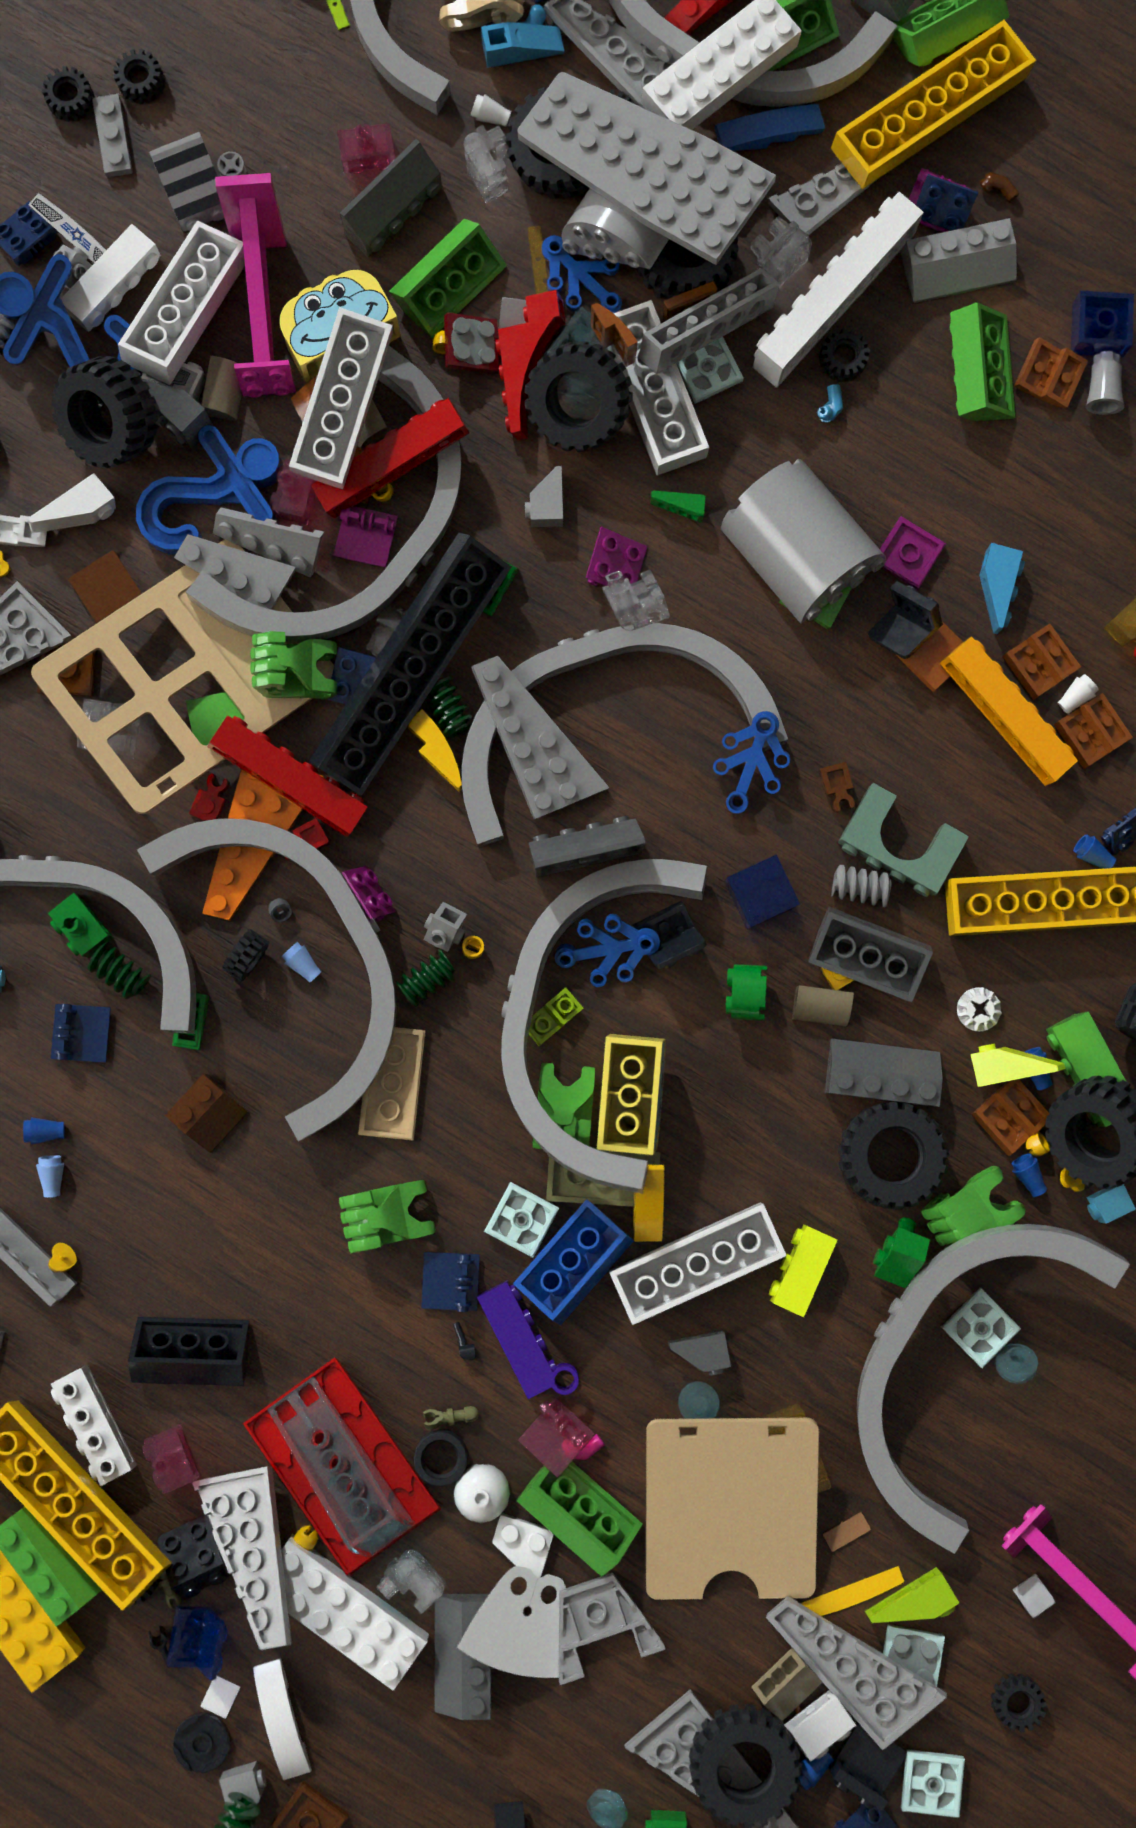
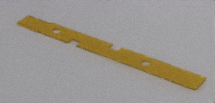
[527,225,556,345]

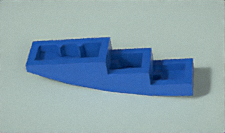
[714,104,825,151]

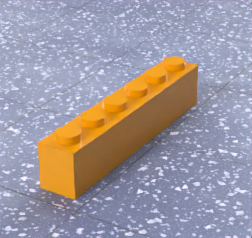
[940,636,1078,786]

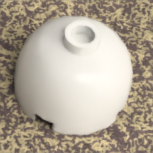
[454,1464,510,1523]

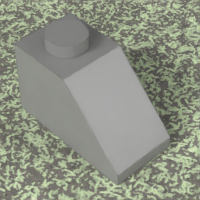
[525,466,563,527]
[219,1761,266,1803]

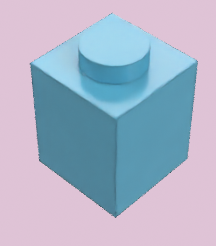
[1087,1184,1136,1224]

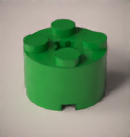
[726,964,767,1021]

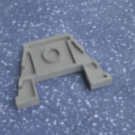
[559,1573,665,1685]

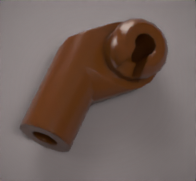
[980,172,1020,202]

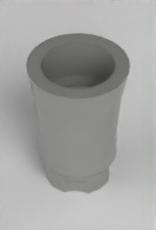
[1086,351,1124,415]

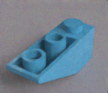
[481,22,564,68]
[979,543,1025,634]

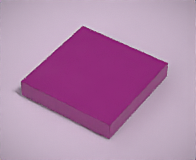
[880,516,946,590]

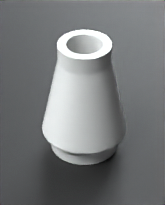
[471,94,511,127]
[1057,674,1099,714]

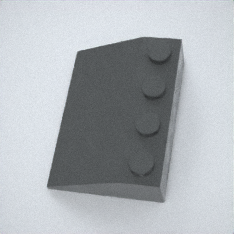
[529,816,645,878]

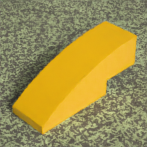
[408,709,462,792]
[633,1165,664,1242]

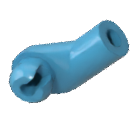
[519,5,546,25]
[817,384,843,422]

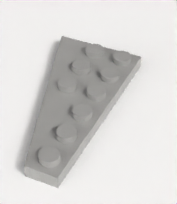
[0,581,74,675]
[471,656,609,819]

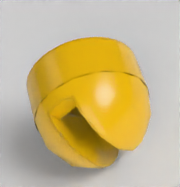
[433,330,445,354]
[372,483,393,502]
[462,936,484,959]
[1026,1132,1050,1157]
[293,1525,318,1551]

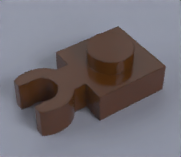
[819,762,855,813]

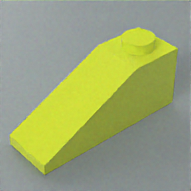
[971,1043,1066,1087]

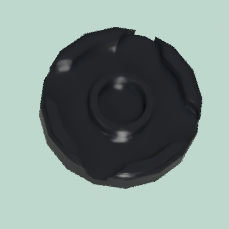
[173,1712,231,1773]

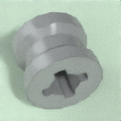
[217,151,247,176]

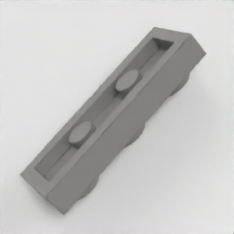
[92,94,133,178]

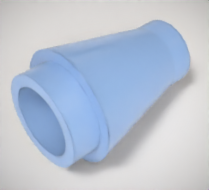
[281,942,322,983]
[36,1155,64,1197]

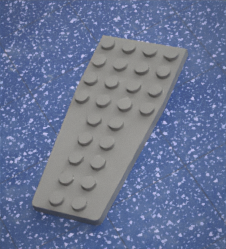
[517,72,776,265]

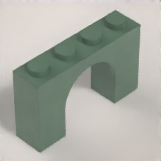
[838,783,969,897]

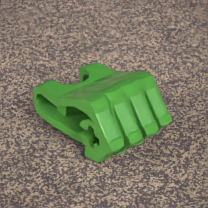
[250,631,337,699]
[533,1062,595,1149]
[921,1166,1026,1249]
[339,1180,436,1253]

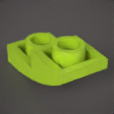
[529,988,583,1046]

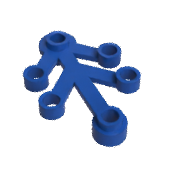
[542,236,622,313]
[713,711,791,813]
[555,914,660,987]

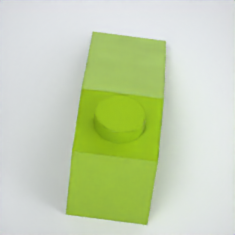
[865,1567,959,1623]

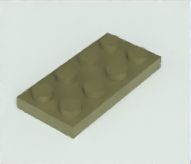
[546,1148,660,1207]

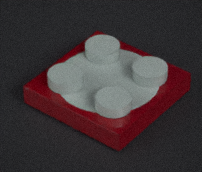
[444,312,499,374]

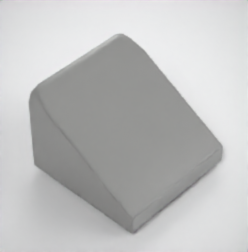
[499,297,526,329]
[1013,1574,1056,1618]

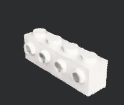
[61,224,161,332]
[51,1364,137,1486]

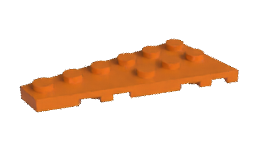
[202,769,325,921]

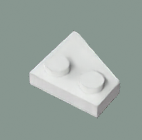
[492,1513,554,1582]

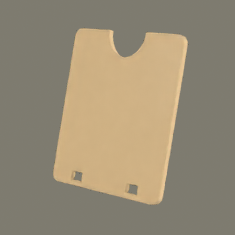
[646,1418,819,1599]

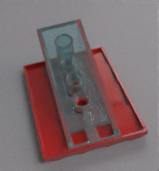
[243,1358,441,1576]

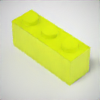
[769,1224,837,1317]

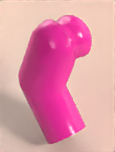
[562,1434,605,1460]

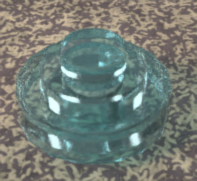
[995,1344,1038,1383]
[678,1381,720,1419]
[587,1789,628,1828]

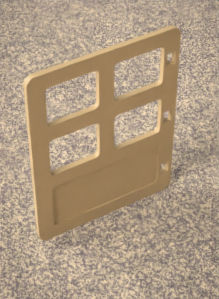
[31,539,334,814]

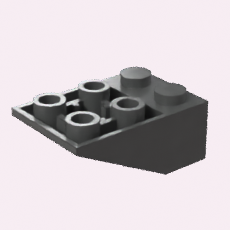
[141,378,213,450]

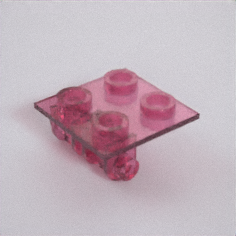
[518,1398,596,1478]

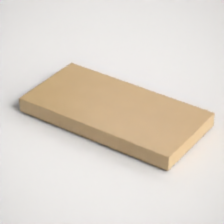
[358,1027,426,1140]

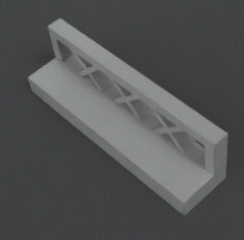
[0,1208,77,1307]

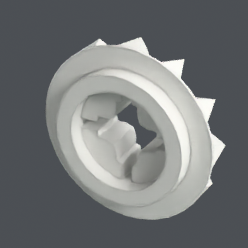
[957,988,1002,1031]

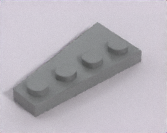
[768,163,879,240]
[213,508,324,578]
[174,534,297,610]

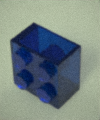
[1071,290,1134,357]
[724,854,800,930]

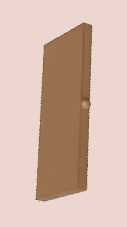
[823,1512,871,1552]

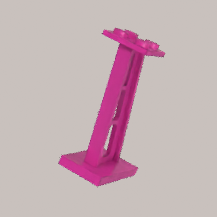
[215,173,296,398]
[1002,1504,1136,1679]

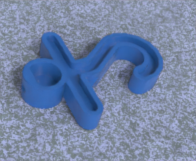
[0,254,137,370]
[136,425,283,555]

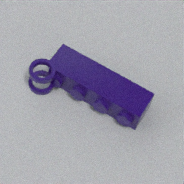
[477,1280,579,1399]

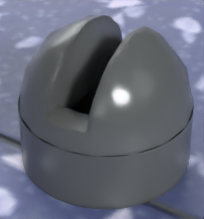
[268,898,292,922]

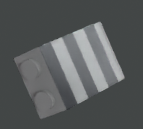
[149,132,224,232]

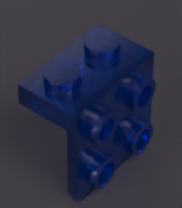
[167,1606,227,1680]

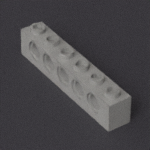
[638,268,780,374]

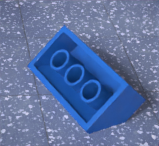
[513,1199,634,1325]

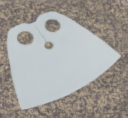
[457,1566,566,1678]

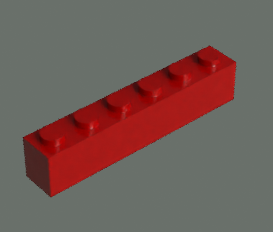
[311,398,470,519]
[207,715,367,837]

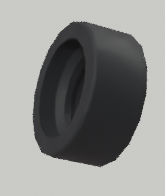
[414,1429,468,1487]

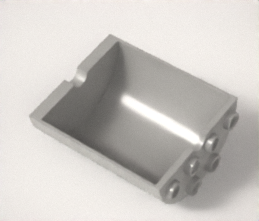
[562,188,669,269]
[721,459,886,624]

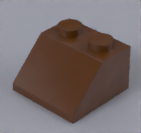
[165,1074,249,1153]

